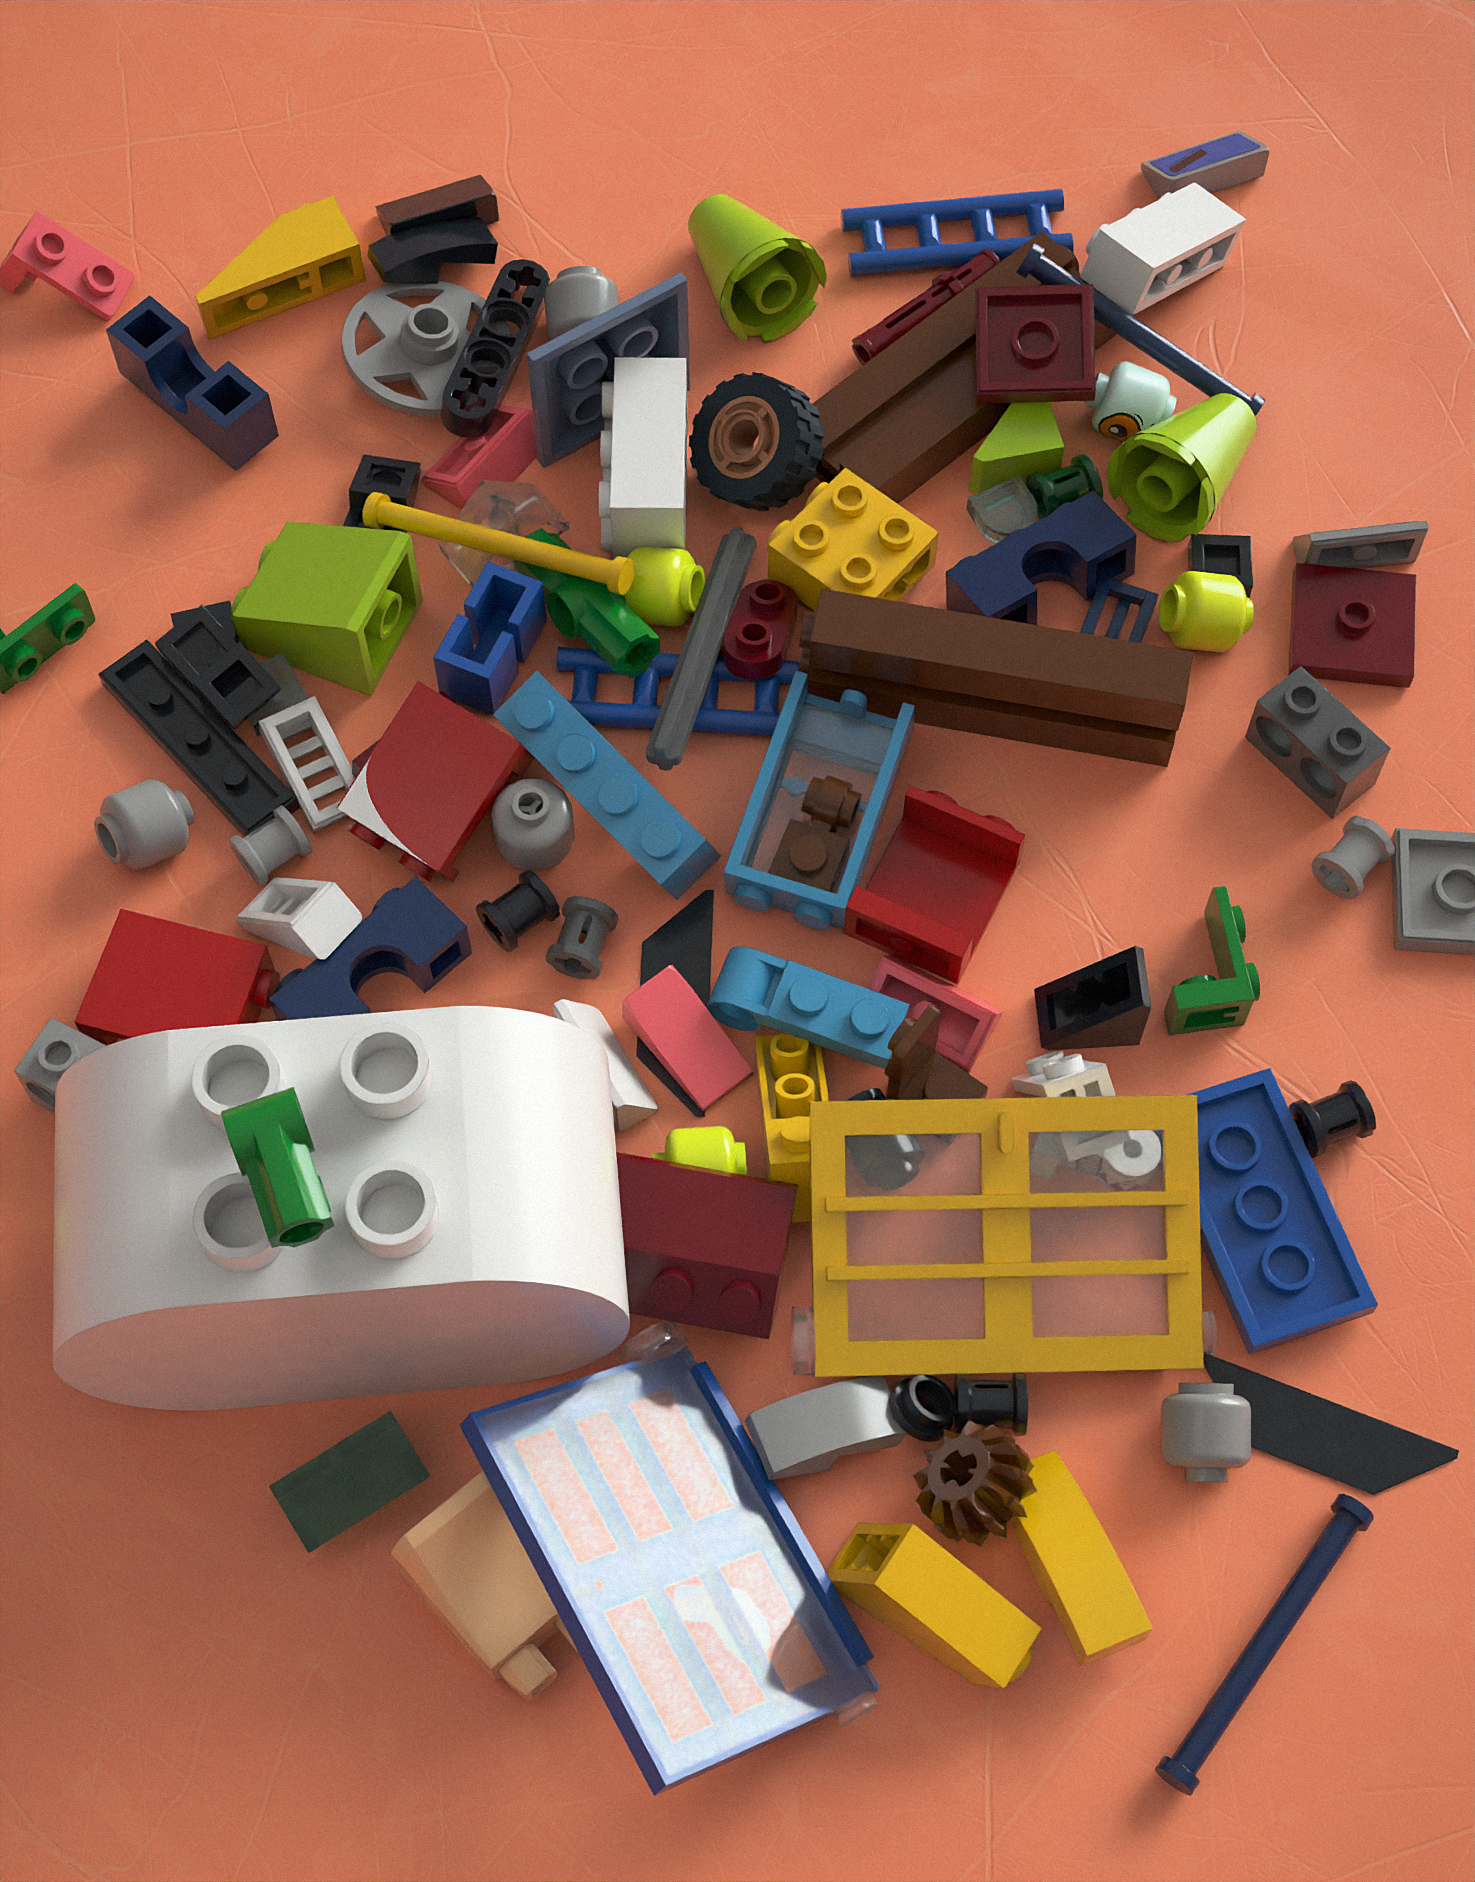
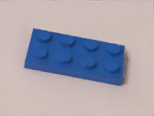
[1152,1068,1378,1355]

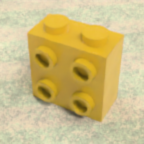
[767,468,939,612]

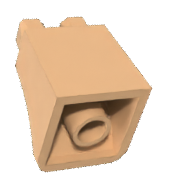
[391,1471,608,1701]

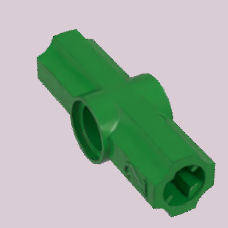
[514,528,660,679]

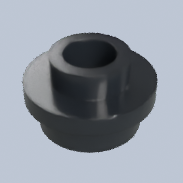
[889,1374,957,1442]

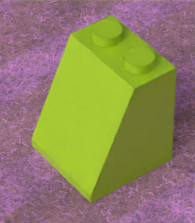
[231,522,423,696]

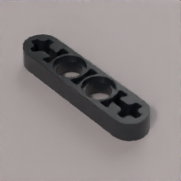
[441,259,550,438]

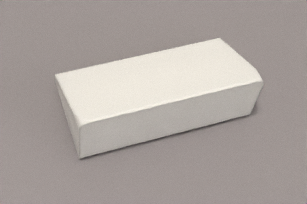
[553,999,658,1133]

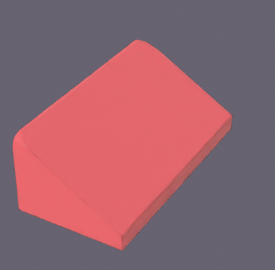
[421,404,537,517]
[867,955,1003,1071]

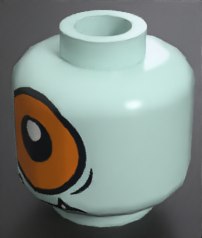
[1085,361,1177,442]

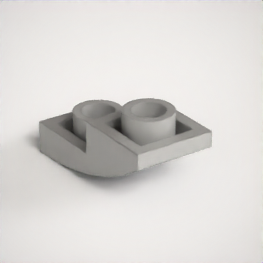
[745,1376,907,1480]

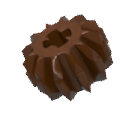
[913,1420,1037,1547]

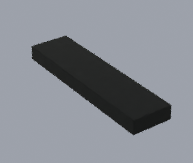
[98,640,300,837]

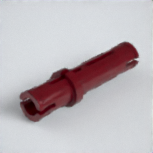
[852,249,1001,365]

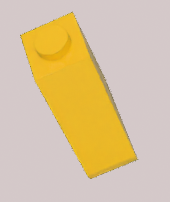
[826,1522,1042,1689]

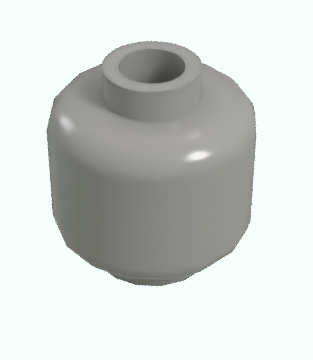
[544,266,619,340]
[94,778,194,870]
[491,778,575,871]
[1161,1383,1251,1482]

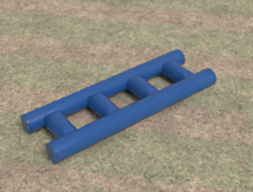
[841,189,1074,276]
[556,647,800,737]

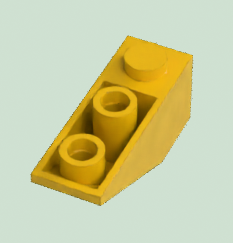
[755,1033,829,1223]

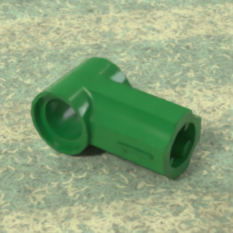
[221,1087,335,1248]

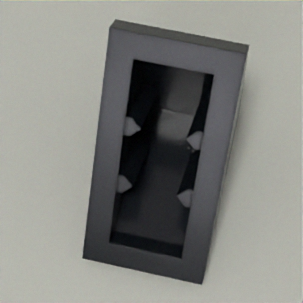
[1034,945,1152,1051]

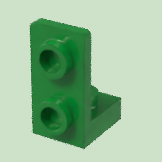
[0,583,96,694]
[1164,886,1260,1035]

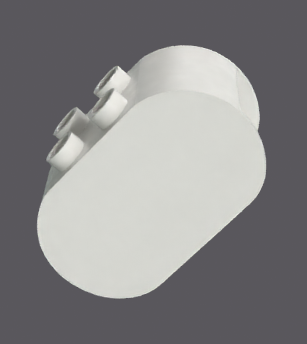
[52,1006,630,1411]

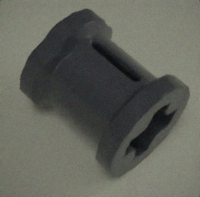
[476,870,560,952]
[1289,1080,1376,1158]
[954,1373,1028,1436]

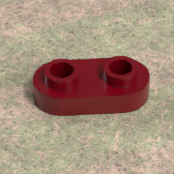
[723,579,797,680]

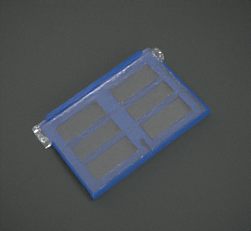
[460,1321,881,1796]

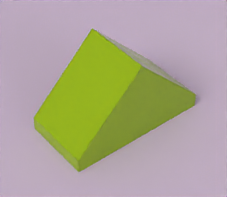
[969,402,1064,496]

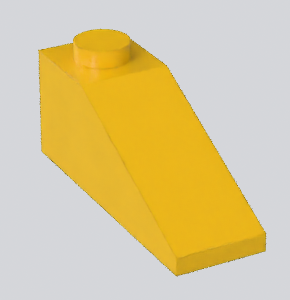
[195,195,366,340]

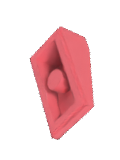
[622,965,753,1112]

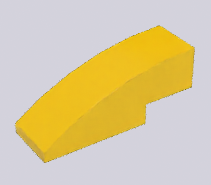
[1010,1450,1153,1667]

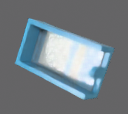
[723,671,915,930]

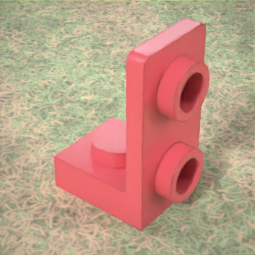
[0,210,135,320]

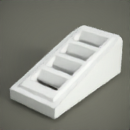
[259,696,356,832]
[236,877,362,959]

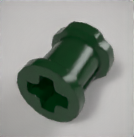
[1026,454,1103,520]

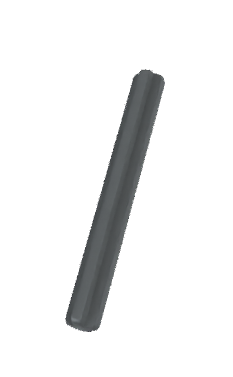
[645,527,756,771]

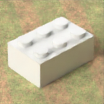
[599,357,688,560]

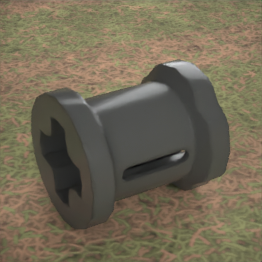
[545,896,618,979]

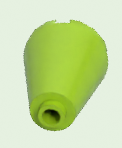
[688,194,827,342]
[1106,393,1257,543]

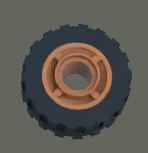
[689,372,824,511]

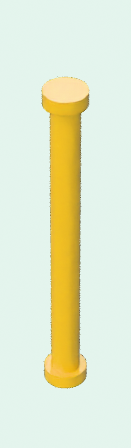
[362,492,635,595]

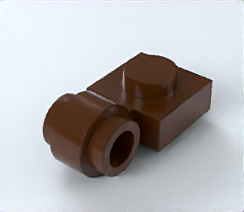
[768,775,862,892]

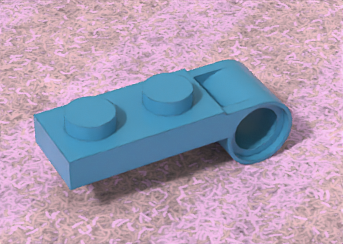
[706,946,910,1069]

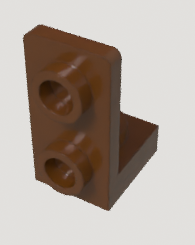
[884,1004,988,1145]

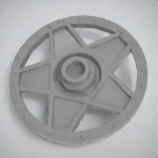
[342,280,512,417]

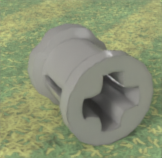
[228,805,313,886]
[1311,816,1395,900]

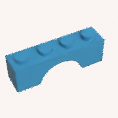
[493,671,721,900]

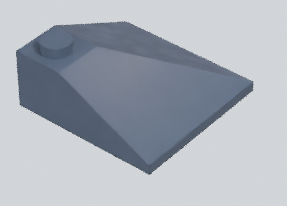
[527,272,690,468]

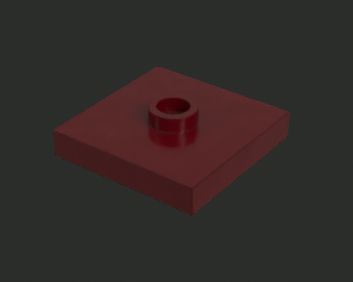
[975,284,1096,404]
[1288,563,1416,688]

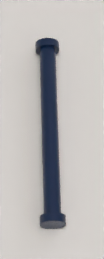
[1016,242,1265,416]
[1155,1494,1374,1796]

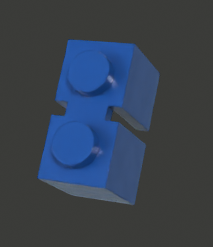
[433,561,547,716]

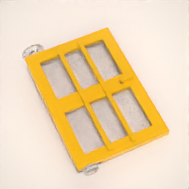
[791,1095,1217,1377]

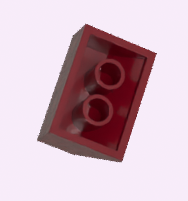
[616,1152,798,1339]

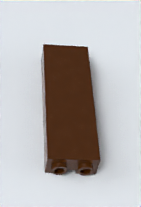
[811,231,1121,504]
[799,589,1193,767]

